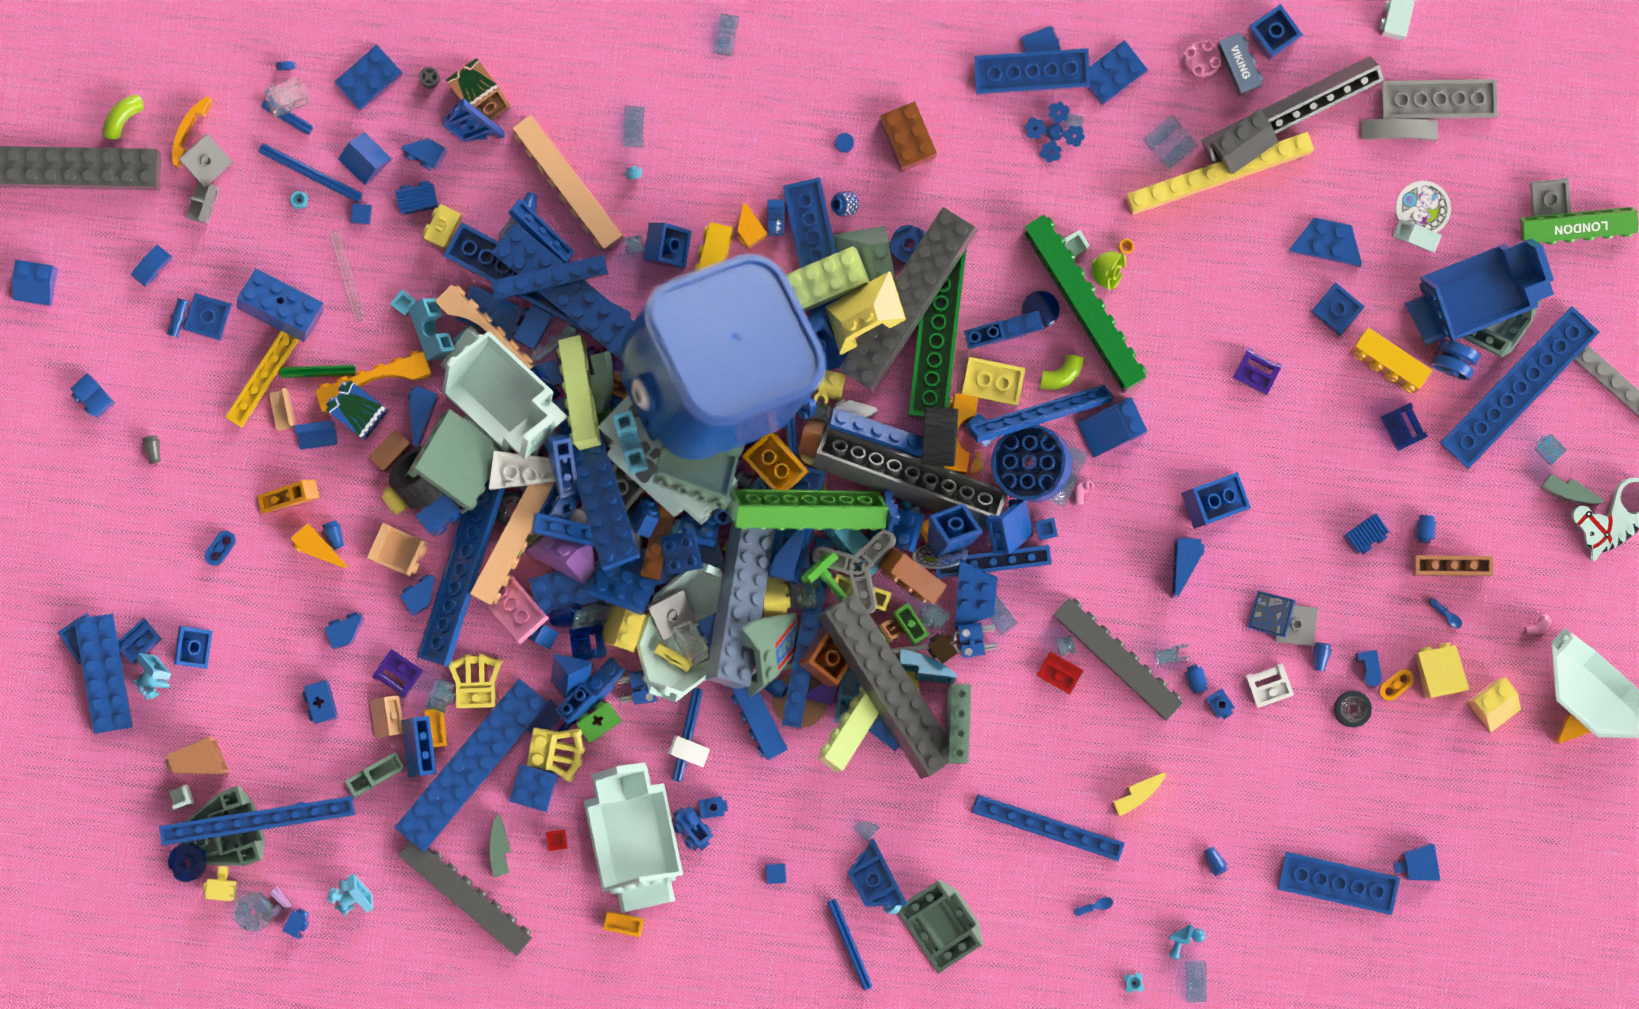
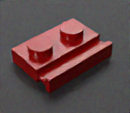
[1036,651,1084,695]

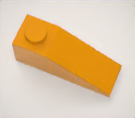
[257,479,320,514]
[290,523,349,569]

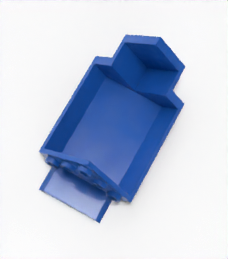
[1404,239,1554,345]

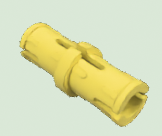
[654,642,693,672]

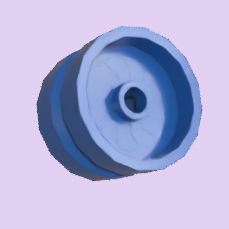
[1431,339,1480,381]

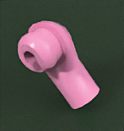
[1074,479,1094,505]
[1525,614,1552,636]

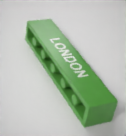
[1520,206,1639,244]

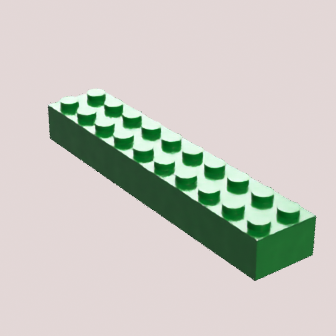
[1023,215,1147,393]
[908,248,967,419]

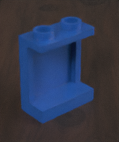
[986,499,1033,554]

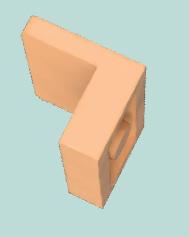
[269,388,296,431]
[370,696,403,738]

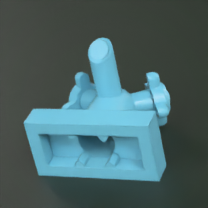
[133,653,171,700]
[326,874,373,916]

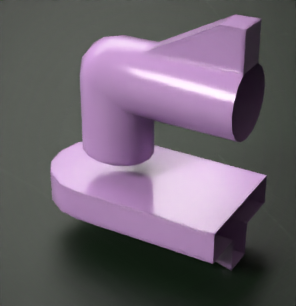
[257,886,292,917]

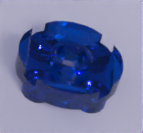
[168,843,207,882]

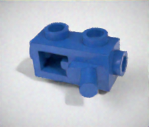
[672,806,713,851]

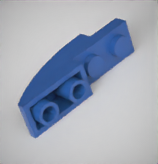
[964,311,1044,349]
[555,657,625,724]

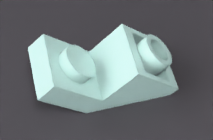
[1393,219,1442,253]

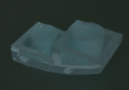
[714,13,740,57]

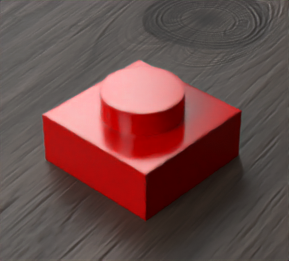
[546,829,568,851]

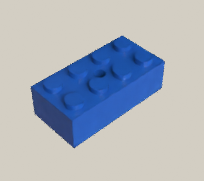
[237,268,323,343]

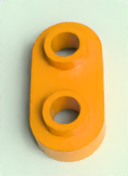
[1379,669,1414,701]

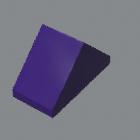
[806,684,837,705]

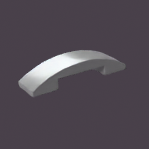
[1361,119,1438,141]

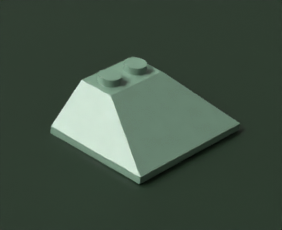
[833,226,895,295]
[1462,300,1541,357]
[898,880,983,973]

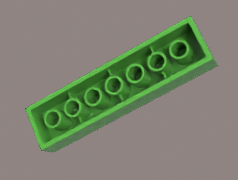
[727,489,889,531]

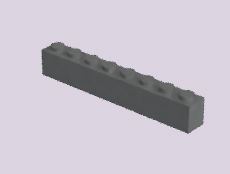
[1052,598,1183,721]
[398,841,533,956]

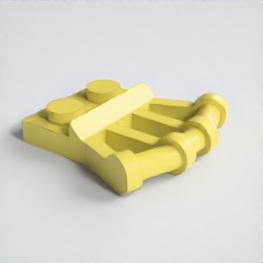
[449,654,503,709]
[527,728,585,782]

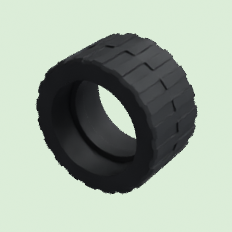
[922,407,958,467]
[388,446,444,509]

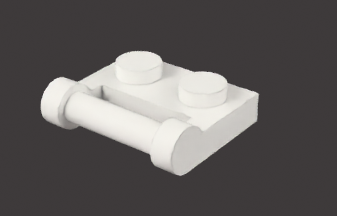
[1245,663,1294,708]

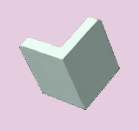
[1064,230,1090,257]
[169,785,195,810]

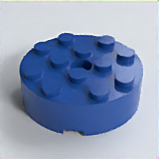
[991,424,1072,503]

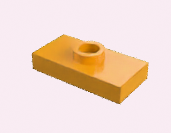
[424,708,448,748]
[603,911,645,938]

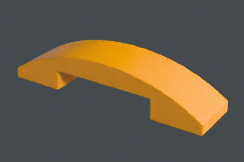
[172,96,213,169]

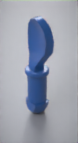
[1429,598,1462,629]
[1074,897,1113,916]

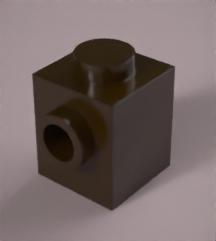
[927,633,958,664]

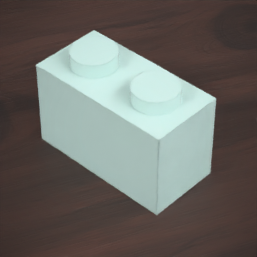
[1380,0,1415,41]

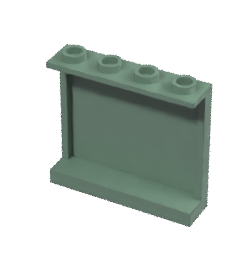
[407,409,504,514]
[652,444,744,510]
[946,684,972,764]

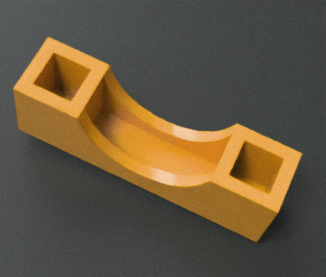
[944,393,978,474]

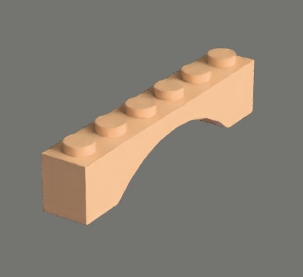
[435,285,535,370]

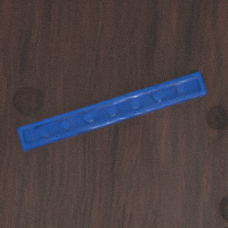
[968,385,1113,443]
[972,794,1125,861]

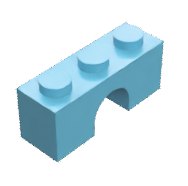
[408,298,455,361]
[612,410,648,474]

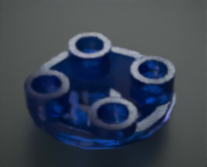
[1022,291,1060,328]
[550,603,588,628]

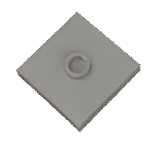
[179,134,233,188]
[1529,178,1571,216]
[647,589,697,640]
[1275,605,1318,646]

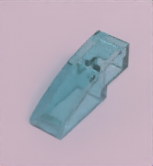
[1048,445,1088,507]

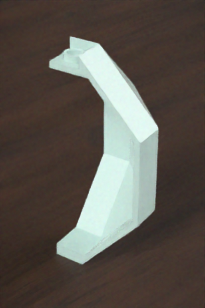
[637,563,722,702]
[1552,628,1639,738]

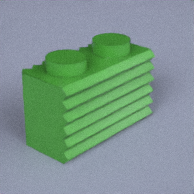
[893,603,929,646]

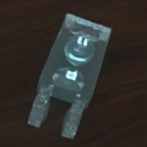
[530,325,577,365]

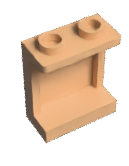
[367,523,428,577]

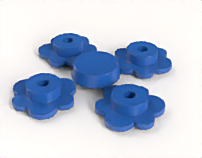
[1025,102,1085,163]

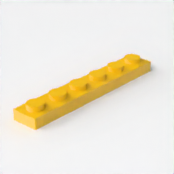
[225,331,299,428]

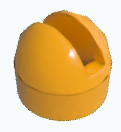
[1118,238,1134,254]

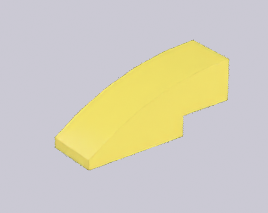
[1113,773,1166,816]

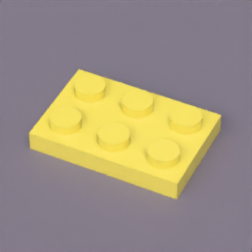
[962,357,1026,406]

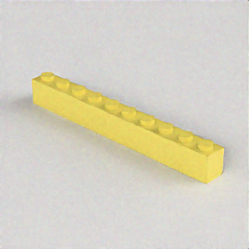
[1126,132,1314,215]

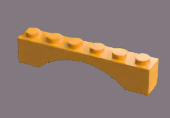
[315,350,433,414]

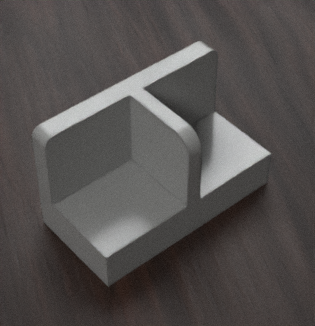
[186,182,220,225]

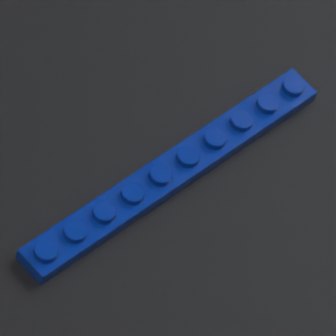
[782,537,834,729]
[159,796,355,846]

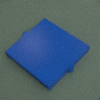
[1021,26,1061,52]

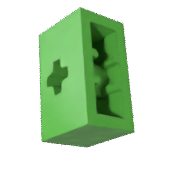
[577,701,622,743]

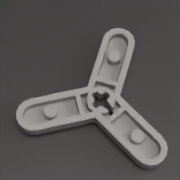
[812,530,896,614]

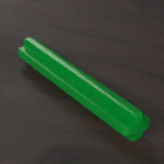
[280,365,356,378]

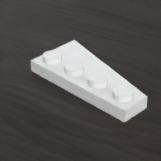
[489,451,555,490]

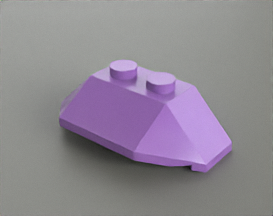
[525,535,596,584]

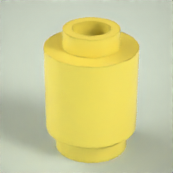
[381,486,409,515]

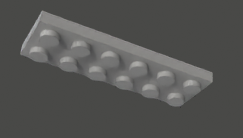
[1381,79,1498,119]

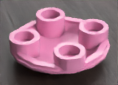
[1184,40,1222,78]

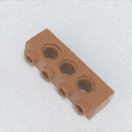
[1412,555,1493,577]

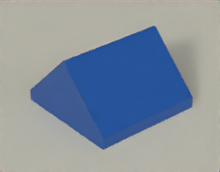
[338,132,392,186]
[174,626,213,669]
[551,654,592,699]

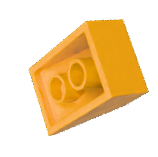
[742,432,809,490]

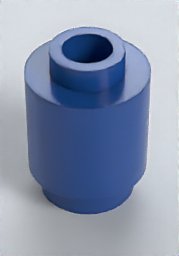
[1415,515,1436,543]
[1184,664,1208,694]

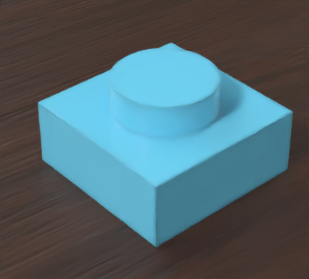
[390,289,418,316]

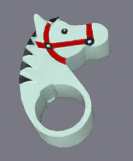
[1570,478,1639,561]

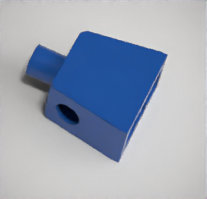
[1393,844,1441,881]

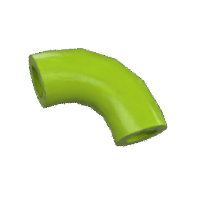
[102,94,143,139]
[1040,355,1084,390]

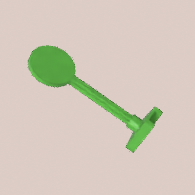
[800,552,886,640]

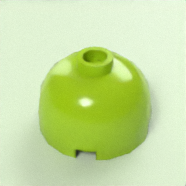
[1091,251,1126,290]

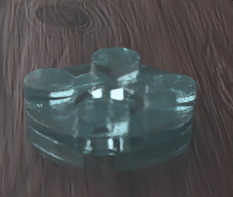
[234,892,274,932]

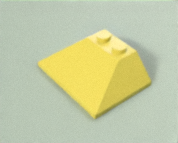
[825,271,906,355]

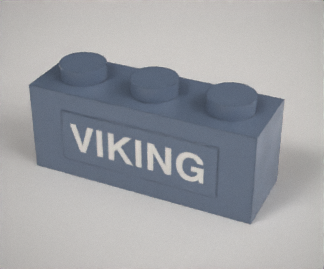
[1217,32,1263,97]

